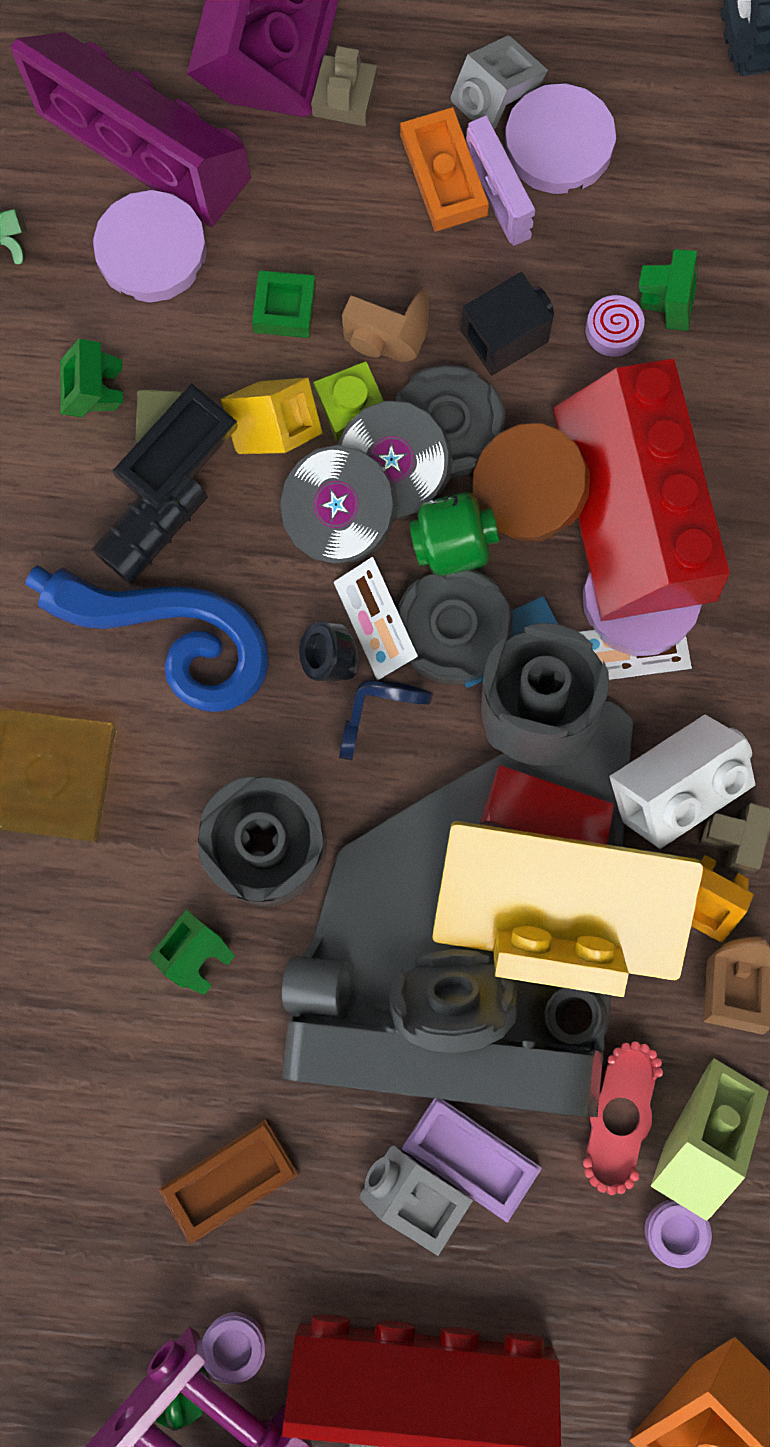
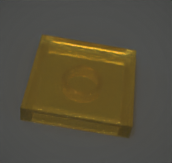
[0,709,117,843]

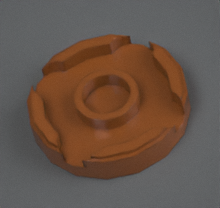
[472,423,590,542]

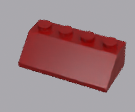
[553,358,730,622]
[282,1314,561,1447]

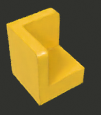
[221,377,323,454]

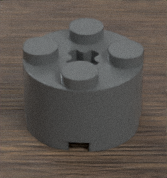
[481,623,609,766]
[198,776,327,907]

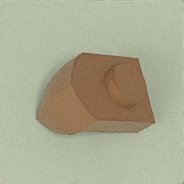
[342,288,429,362]
[703,936,770,1035]

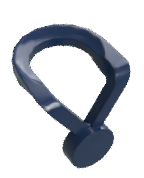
[339,680,433,761]

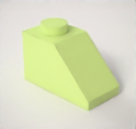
[651,1058,769,1221]

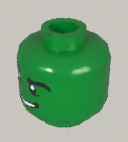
[410,492,500,576]

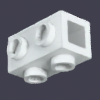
[609,714,756,849]

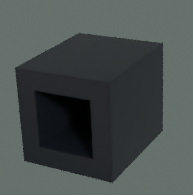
[461,272,554,376]

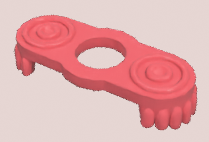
[583,1041,663,1195]

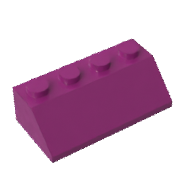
[187,0,338,117]
[10,32,251,228]

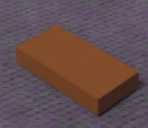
[158,1119,300,1245]

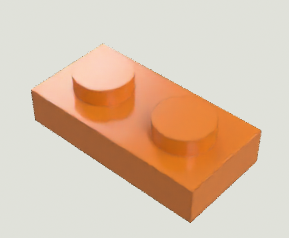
[400,107,489,232]

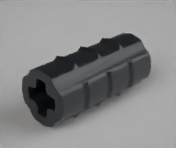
[91,478,208,584]

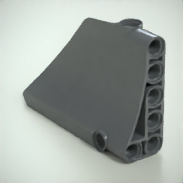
[281,701,634,1117]

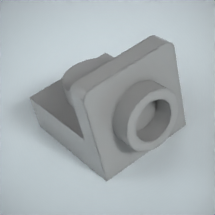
[450,35,548,129]
[359,1145,473,1256]

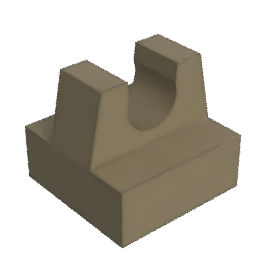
[311,46,378,127]
[699,803,770,876]

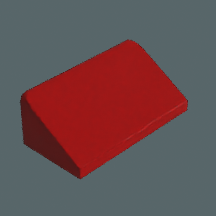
[480,765,614,845]

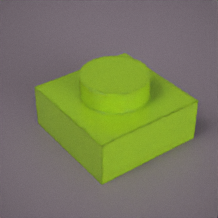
[313,361,384,440]

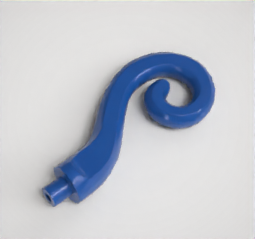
[25,565,269,712]

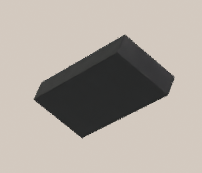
[112,383,238,514]

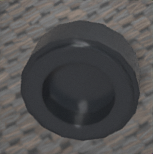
[299,621,360,682]

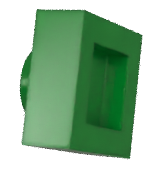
[252,270,316,338]

